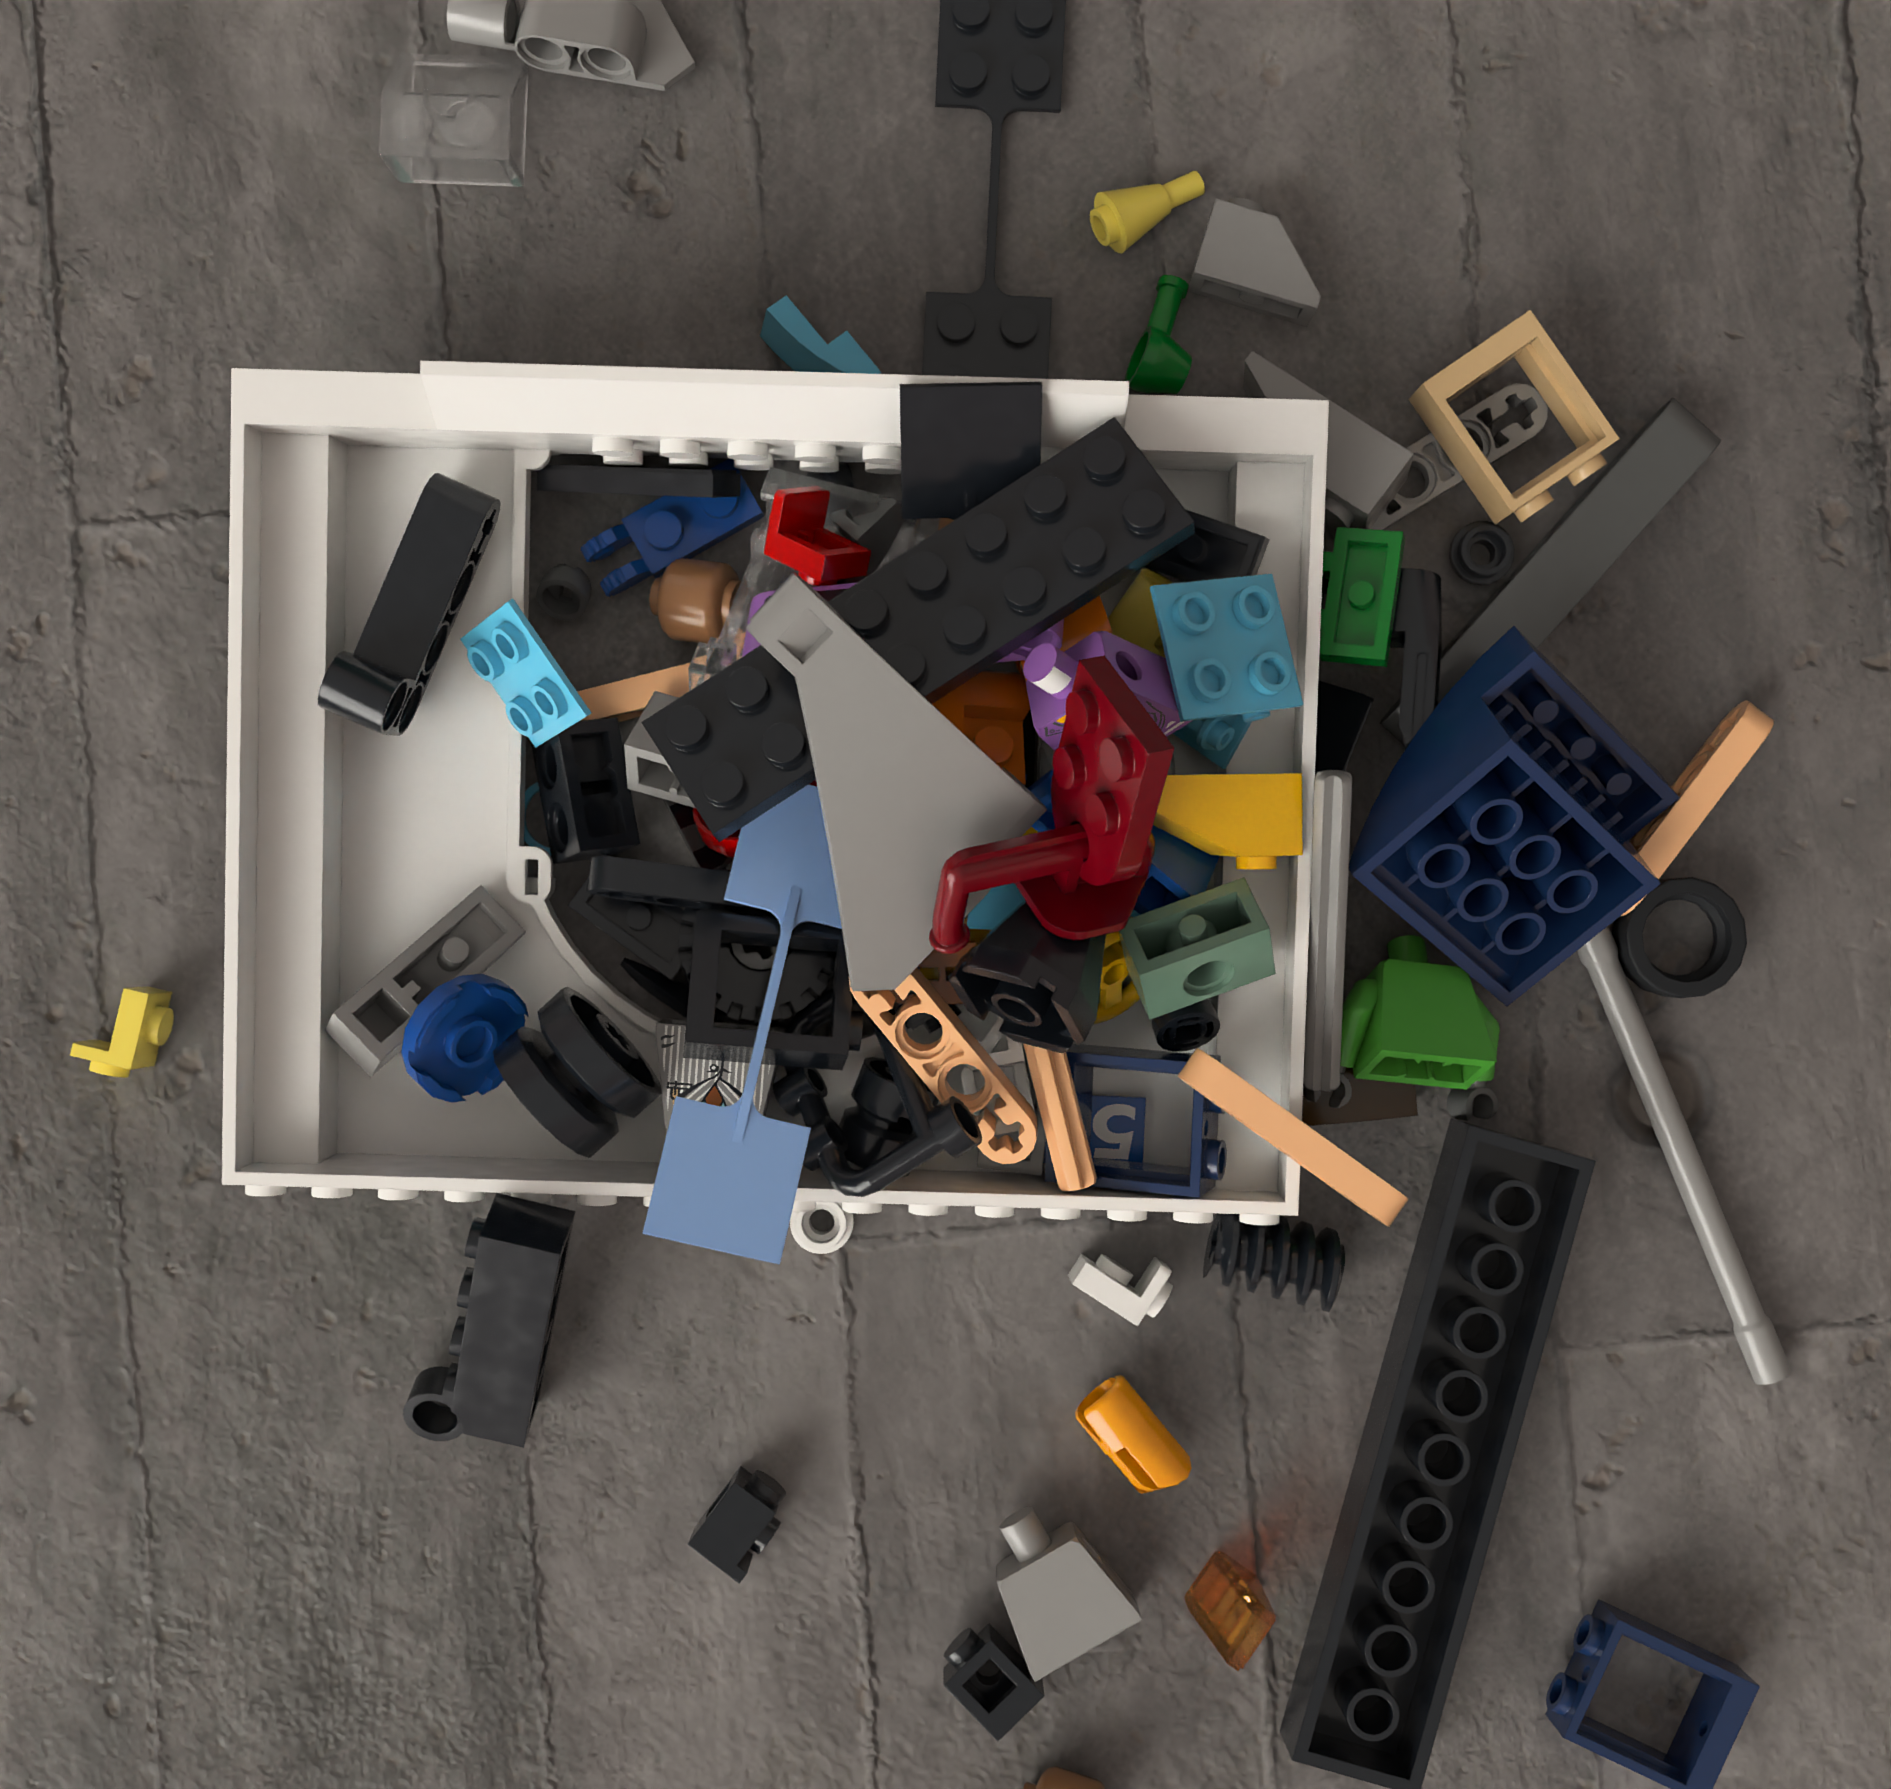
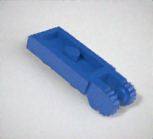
[581,459,764,597]

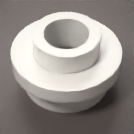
[790,1202,854,1254]

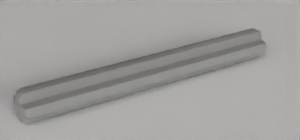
[1304,770,1352,1091]

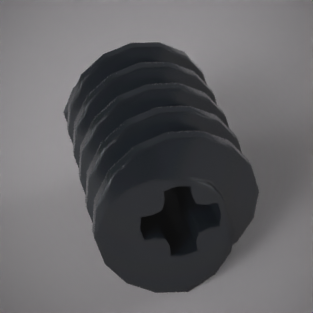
[1203,1213,1345,1312]

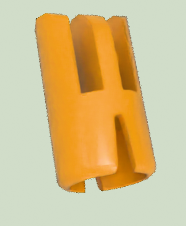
[1075,1375,1192,1494]

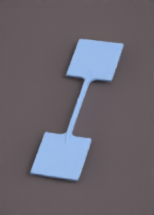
[642,784,842,1265]

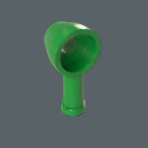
[1124,275,1192,394]

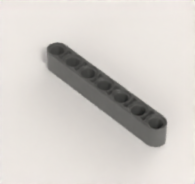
[1380,398,1721,746]

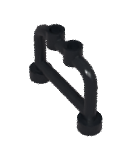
[772,988,982,1197]

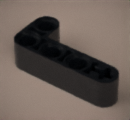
[318,473,501,736]

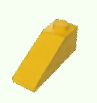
[1153,773,1303,869]

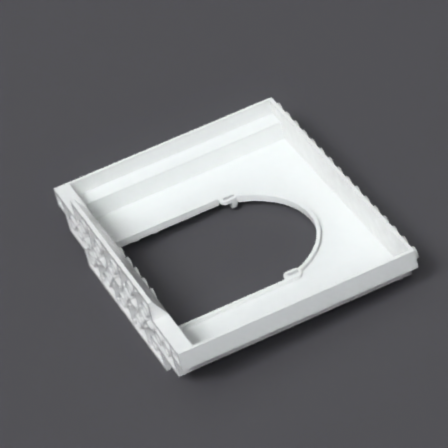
[222,360,1329,1225]

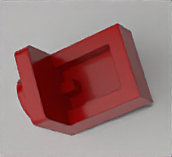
[764,486,871,586]

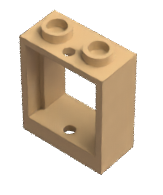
[1408,310,1620,525]

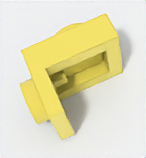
[70,986,174,1078]

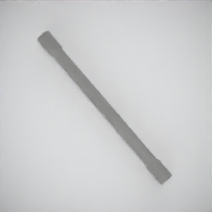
[1577,926,1792,1385]

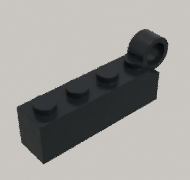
[403,1193,576,1448]

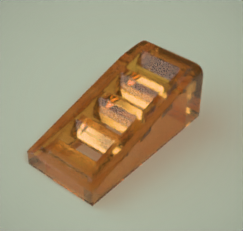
[1185,1551,1277,1671]

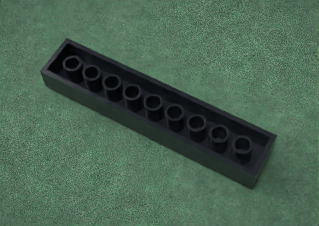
[1280,1118,1596,1789]

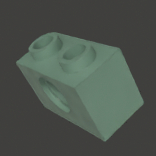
[1118,877,1276,1020]

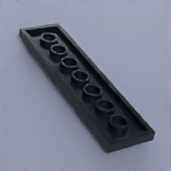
[641,417,1195,842]

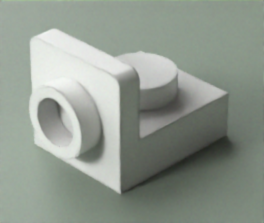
[1068,1254,1173,1326]

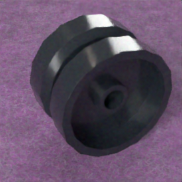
[493,987,662,1158]

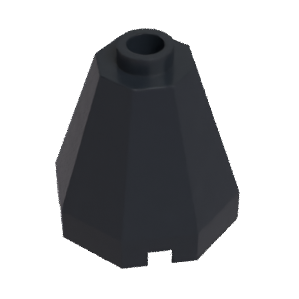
[949,900,1106,1053]

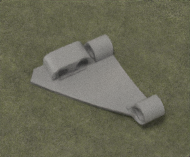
[447,0,696,91]
[746,572,1047,991]

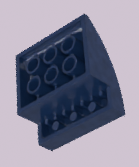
[1349,626,1680,1007]

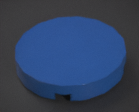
[401,974,529,1103]

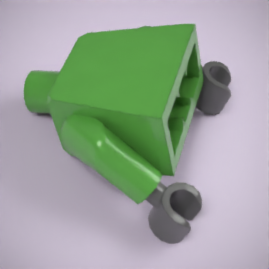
[1303,935,1500,1121]

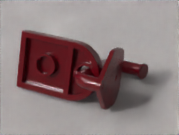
[929,655,1175,954]

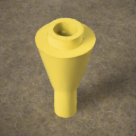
[1090,171,1205,253]

